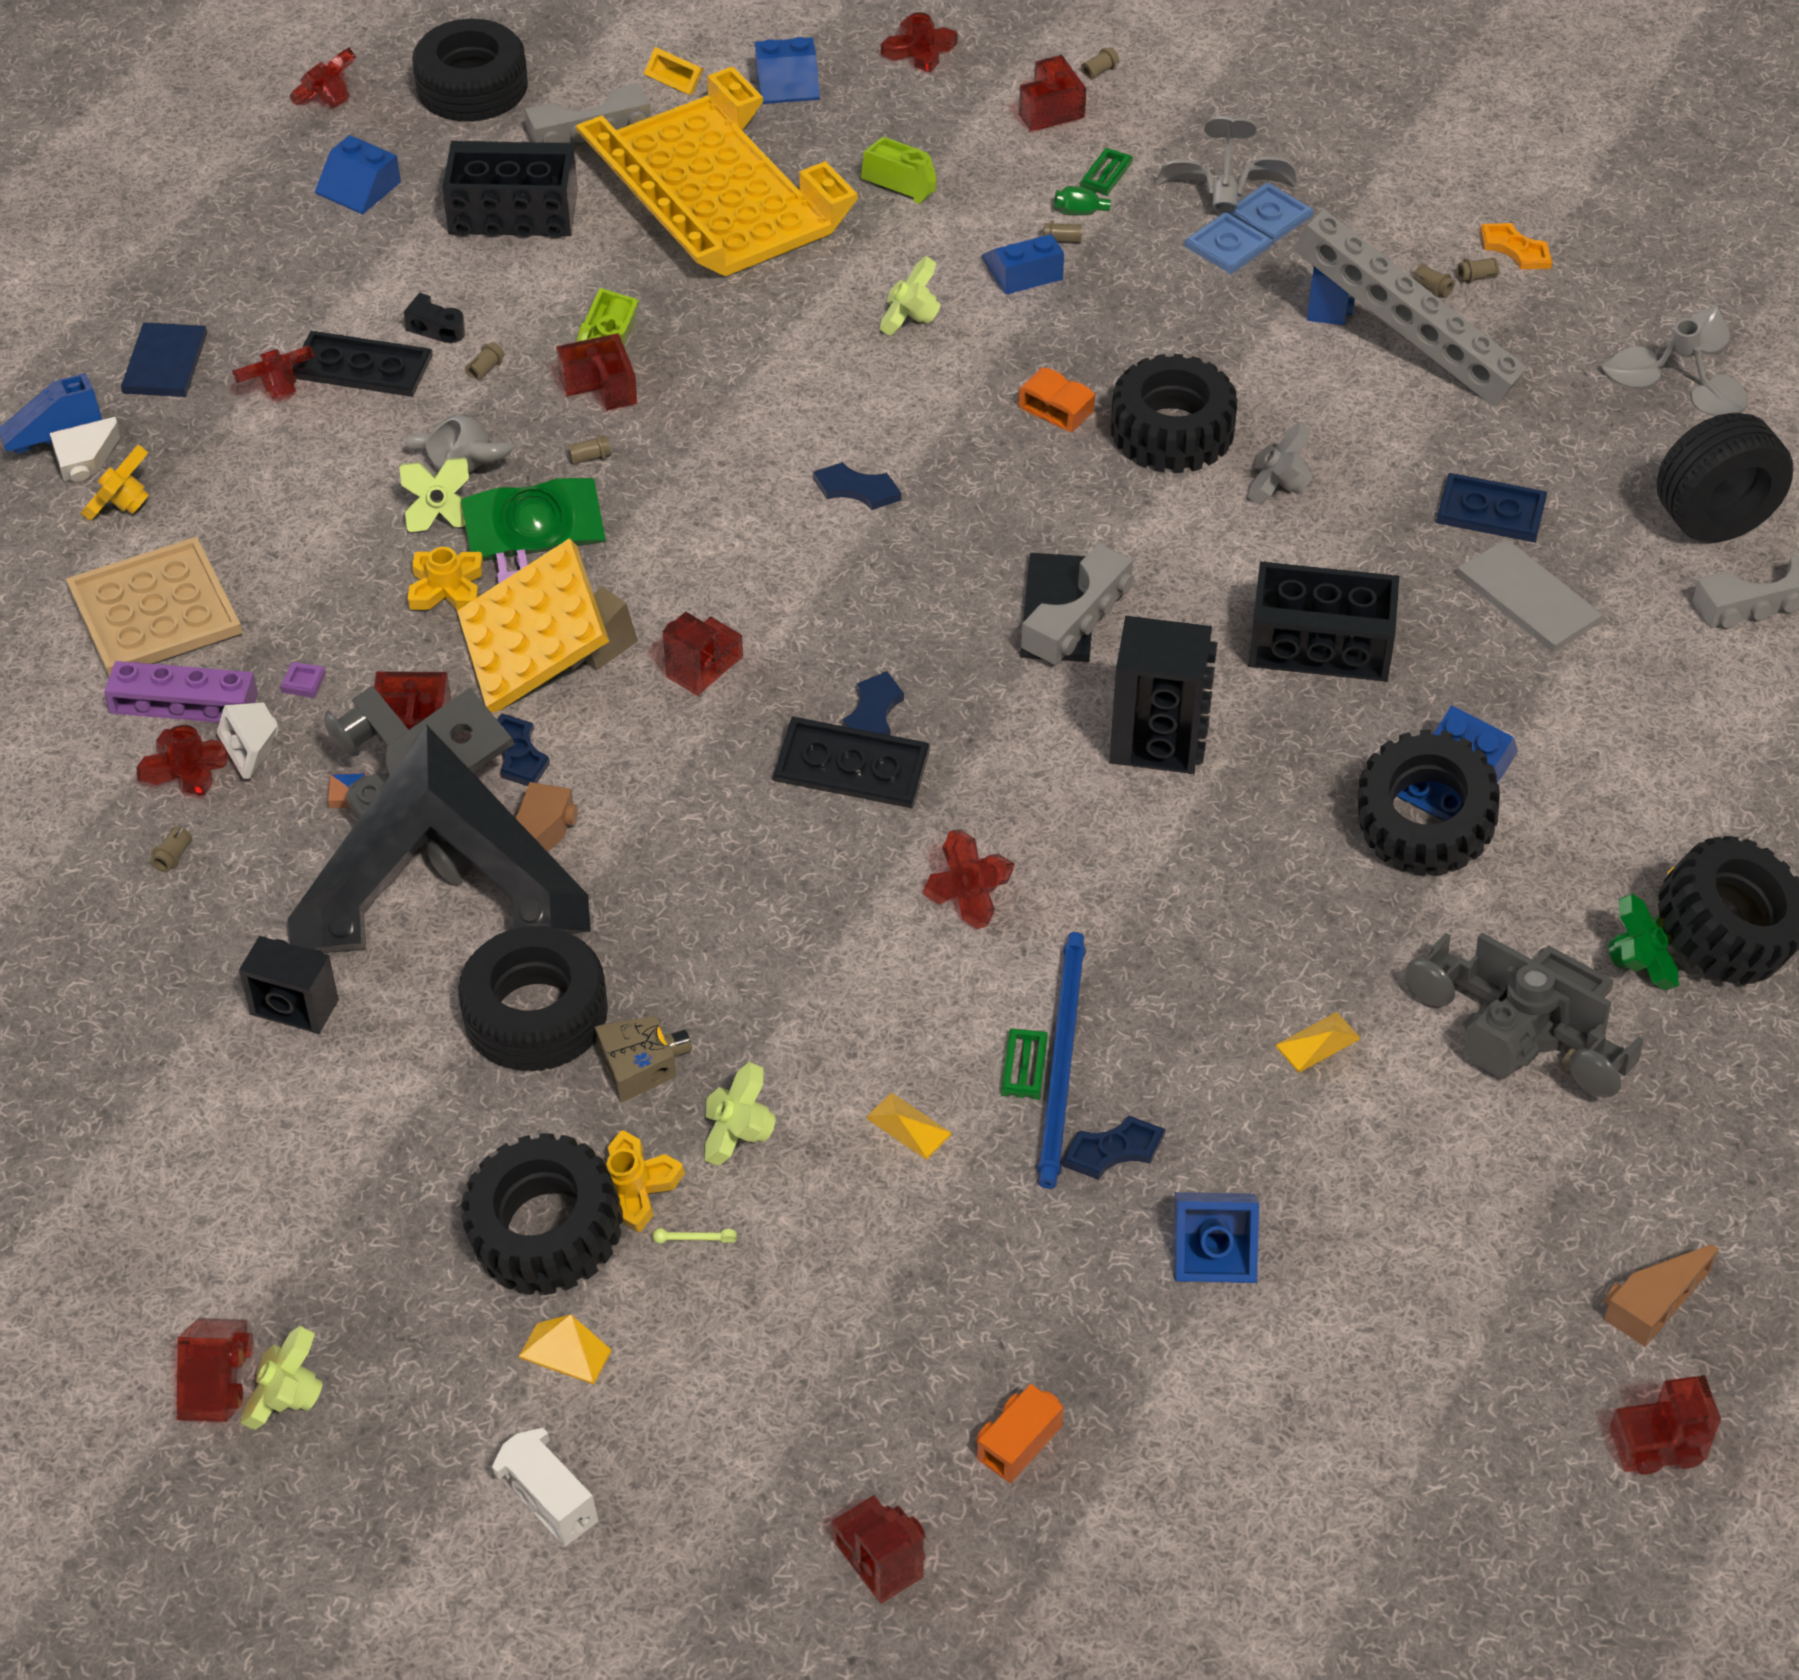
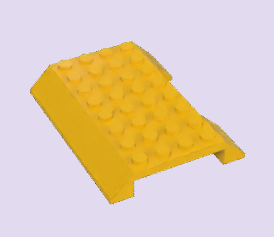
[576,66,858,277]

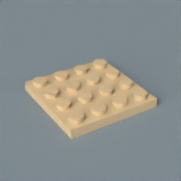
[66,536,243,677]

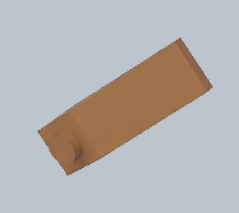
[516,782,578,852]
[1604,1244,1719,1347]

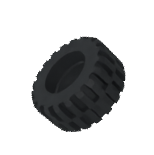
[1110,354,1238,473]
[1358,729,1500,876]
[1658,836,1799,984]
[461,1133,623,1295]

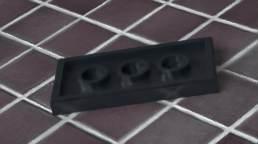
[289,331,433,397]
[1020,553,1092,662]
[773,716,930,809]

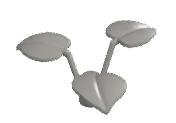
[1156,116,1296,212]
[1602,305,1747,416]

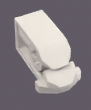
[492,1428,599,1547]

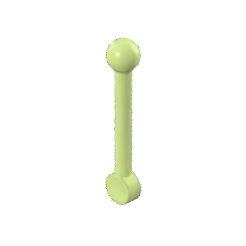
[652,1228,737,1244]

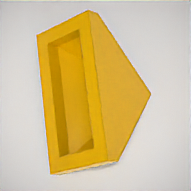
[643,47,704,95]
[1276,1012,1360,1073]
[866,1092,952,1160]
[519,1314,612,1385]

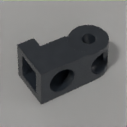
[404,292,465,343]

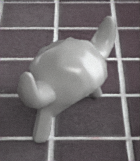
[405,414,514,473]

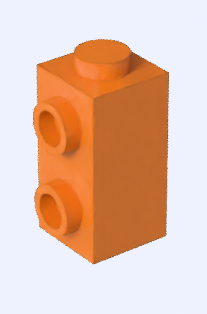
[976,1383,1064,1483]

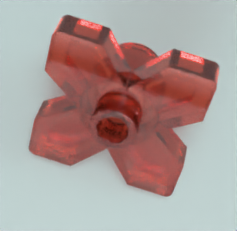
[881,12,958,72]
[289,47,357,108]
[232,345,314,399]
[136,725,230,796]
[923,829,1015,929]

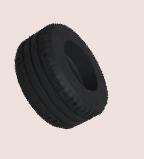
[412,18,528,122]
[1657,413,1793,542]
[458,926,608,1071]

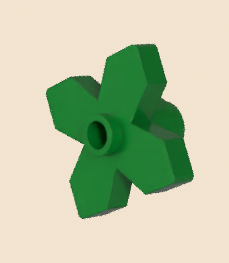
[1608,893,1679,990]

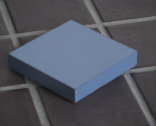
[1227,182,1314,243]
[1184,212,1272,274]

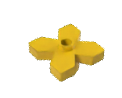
[80,444,149,521]
[408,547,483,610]
[606,1130,686,1232]

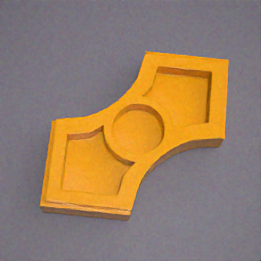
[1480,223,1552,269]

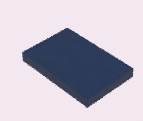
[121,322,207,397]
[1436,473,1547,543]

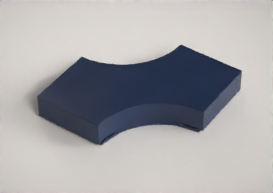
[813,462,901,510]
[842,671,904,735]
[497,713,550,786]
[1062,1116,1166,1180]

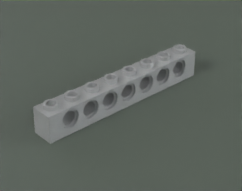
[1293,209,1527,406]

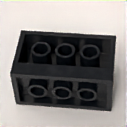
[442,141,578,238]
[1248,561,1399,682]
[1109,615,1218,774]

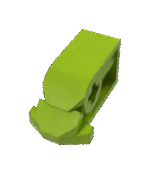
[861,136,937,204]
[574,288,639,364]

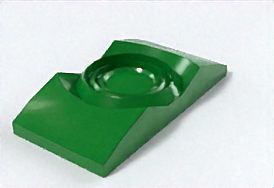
[461,478,606,561]

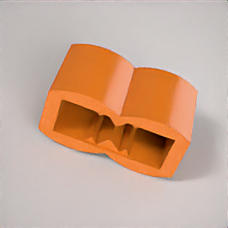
[1018,367,1095,432]

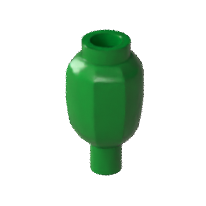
[1054,186,1111,216]

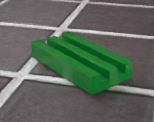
[1080,148,1133,196]
[1001,1028,1048,1100]

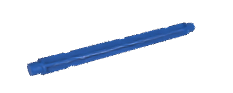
[1037,932,1086,1189]

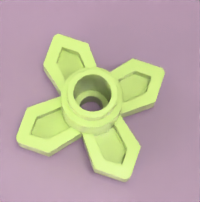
[880,256,941,335]
[399,457,469,532]
[705,1062,776,1165]
[240,1326,322,1430]

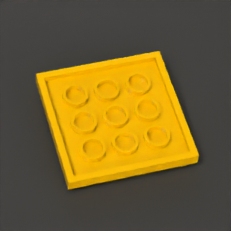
[457,538,609,712]

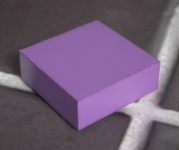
[280,662,326,698]

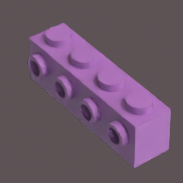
[104,661,258,723]

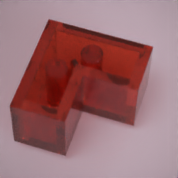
[1019,55,1087,131]
[556,333,638,410]
[662,611,743,696]
[374,671,452,730]
[177,1318,253,1422]
[1610,1375,1721,1475]
[831,1495,926,1604]

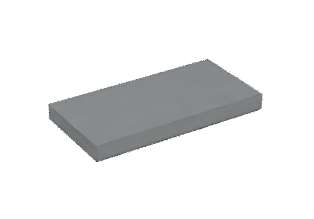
[1456,538,1604,653]

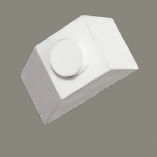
[50,417,120,482]
[216,703,278,779]

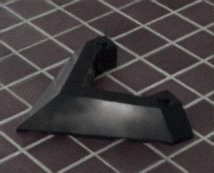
[288,725,591,953]

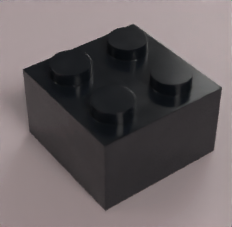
[239,936,339,1034]

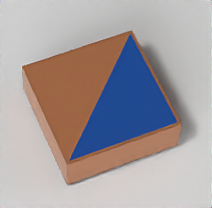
[328,773,367,808]

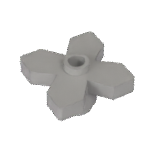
[1248,422,1313,504]

